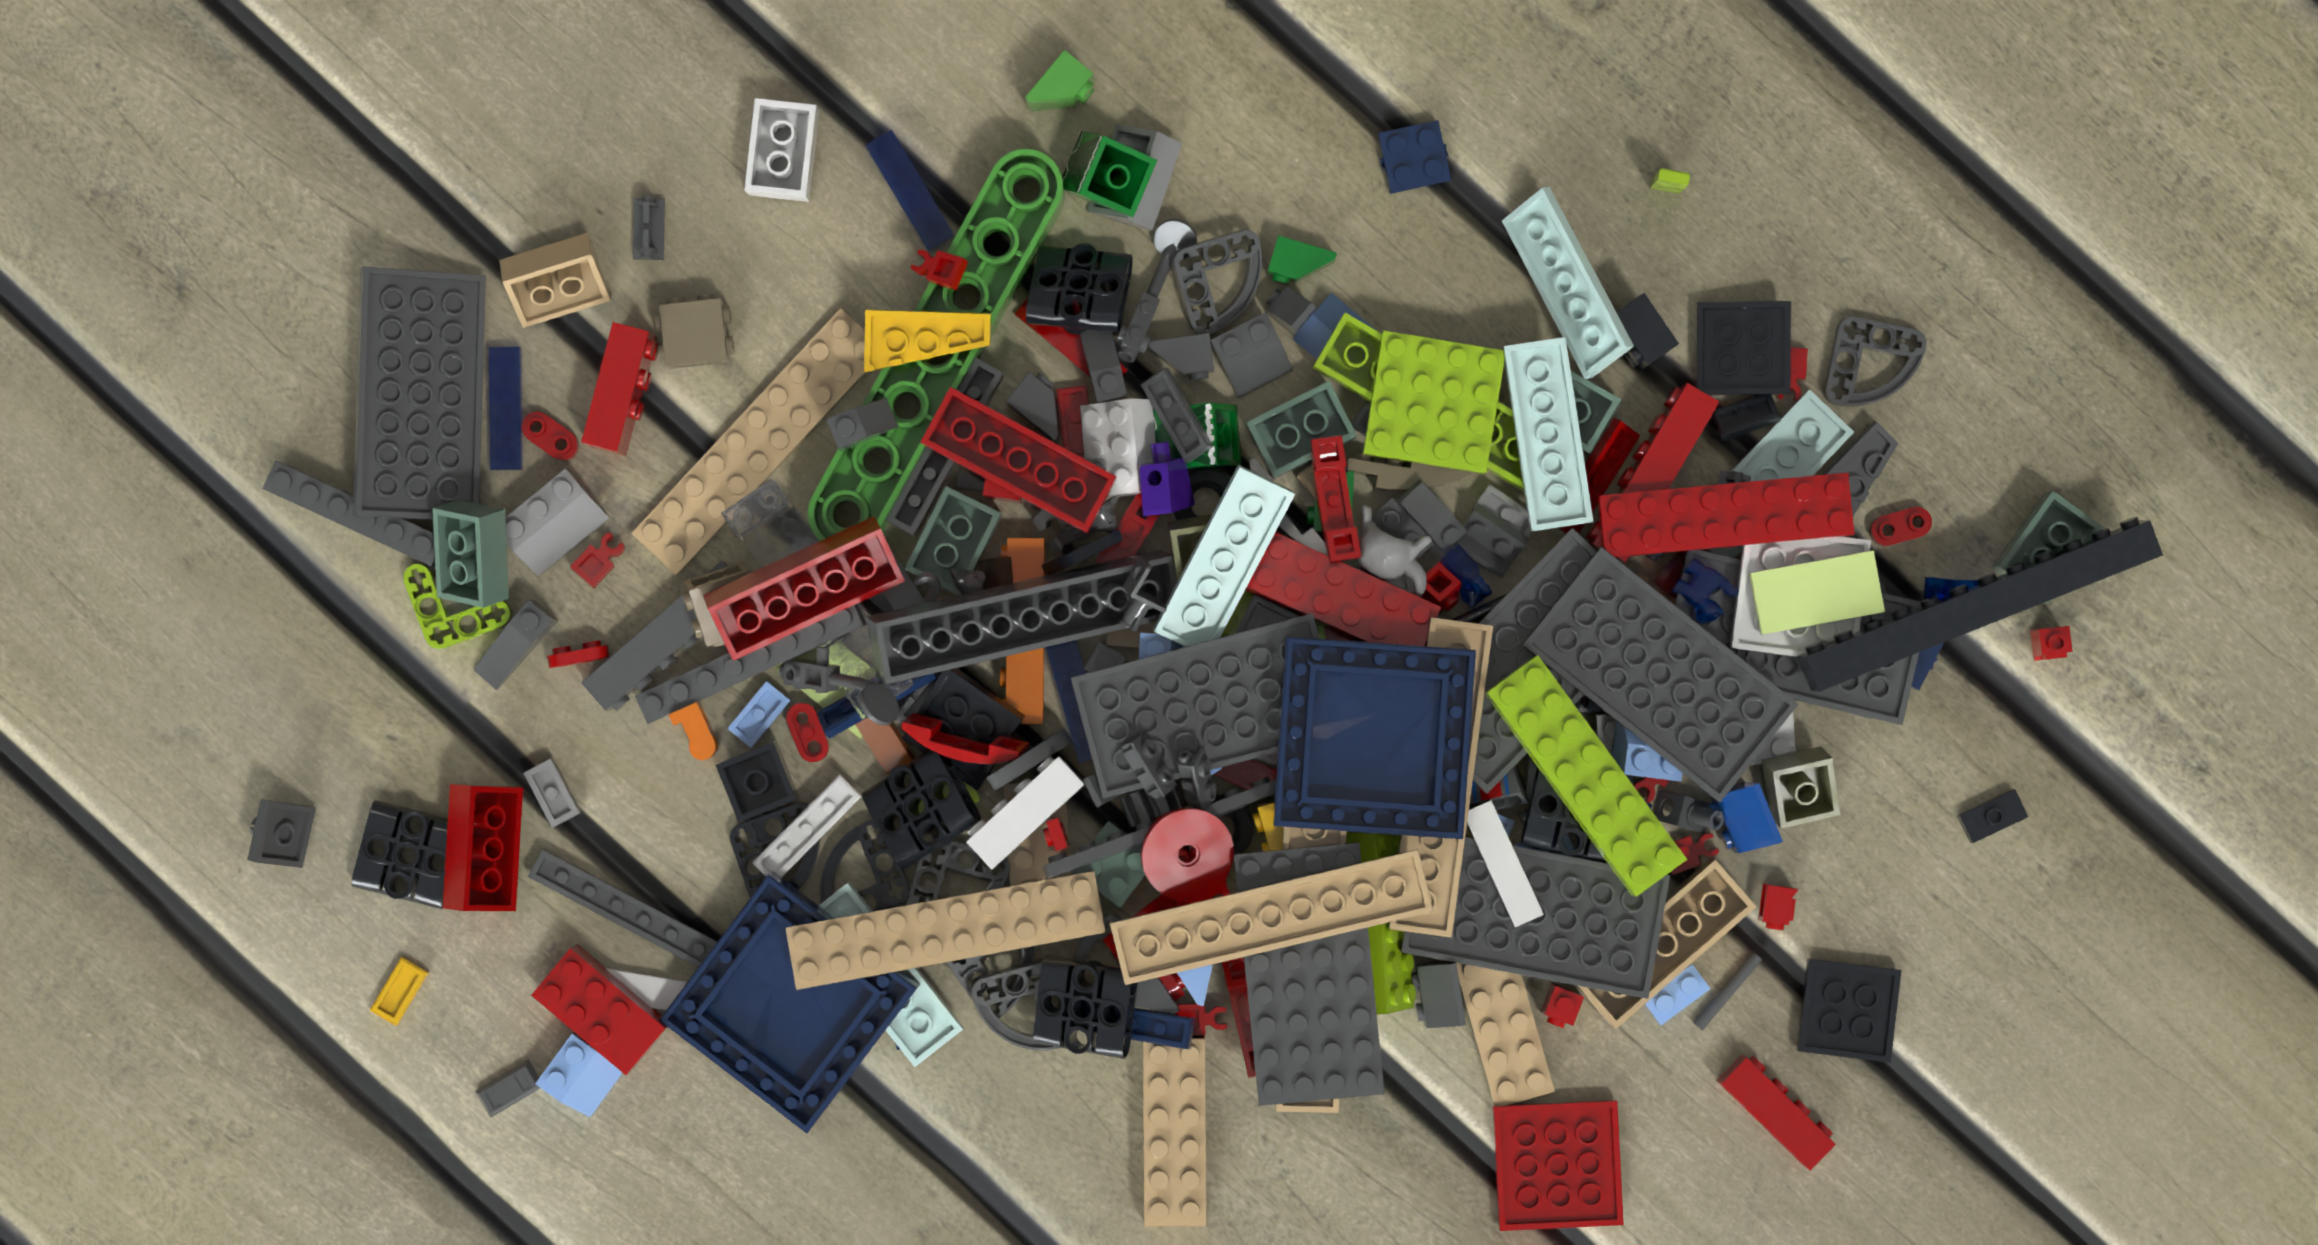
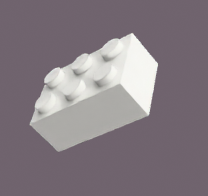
[744,98,820,202]
[1080,398,1156,498]

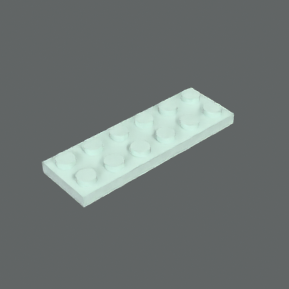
[1502,187,1634,379]
[1503,337,1593,532]
[1708,390,1854,558]
[1153,465,1295,647]
[819,882,964,1067]

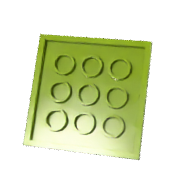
[1363,330,1505,474]

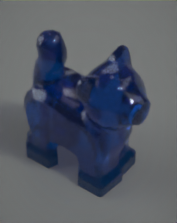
[1440,545,1492,609]
[1671,558,1739,624]

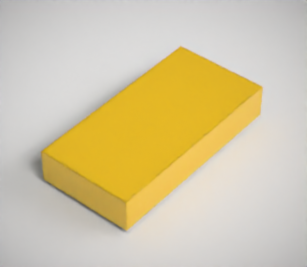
[370,956,429,1026]

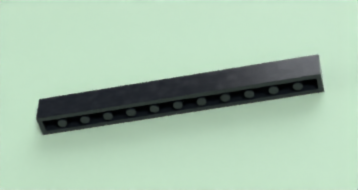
[1798,517,2163,692]

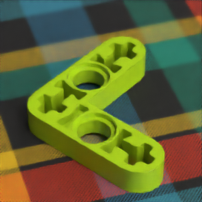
[403,564,513,649]

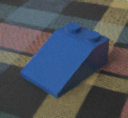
[1709,781,1783,854]

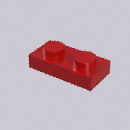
[1043,816,1070,851]

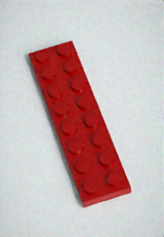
[1598,472,1855,557]

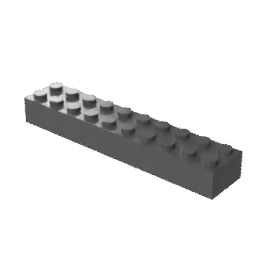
[866,550,1177,684]

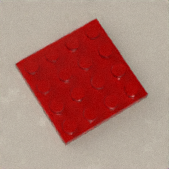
[1493,1100,1624,1231]

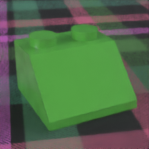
[1025,50,1095,111]

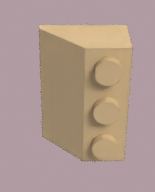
[499,232,611,328]

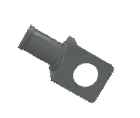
[1119,557,1167,632]
[1653,790,1724,833]

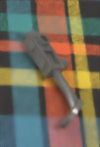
[1116,218,1197,362]
[779,647,899,725]

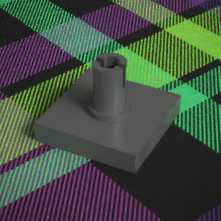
[247,799,316,868]

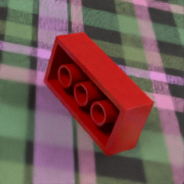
[581,322,660,456]
[443,784,523,911]
[531,944,668,1075]

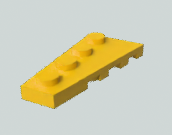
[864,309,991,373]

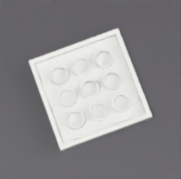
[1730,537,1871,657]

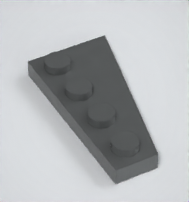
[1822,421,1898,537]

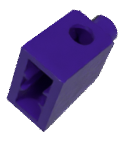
[1139,441,1195,516]

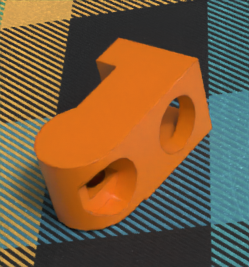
[668,701,718,760]

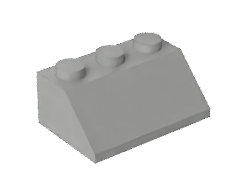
[1087,124,1182,231]
[505,468,610,576]

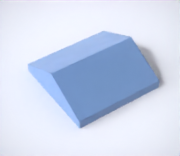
[1293,292,1377,359]

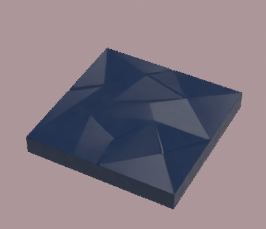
[1273,637,1476,839]
[659,871,920,1134]

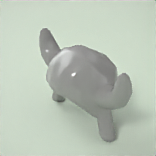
[1357,505,1432,598]

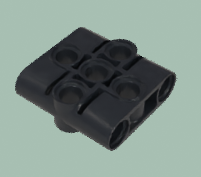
[1026,243,1133,335]
[862,749,981,869]
[1521,767,1633,864]
[352,800,448,909]
[1033,955,1138,1059]

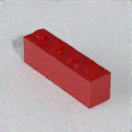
[1717,1055,1836,1171]

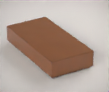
[855,717,915,775]

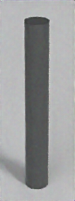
[1693,952,1762,1031]

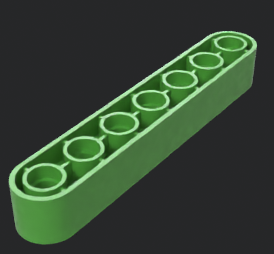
[808,149,1065,541]

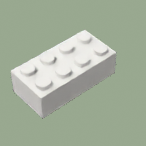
[966,756,1085,870]

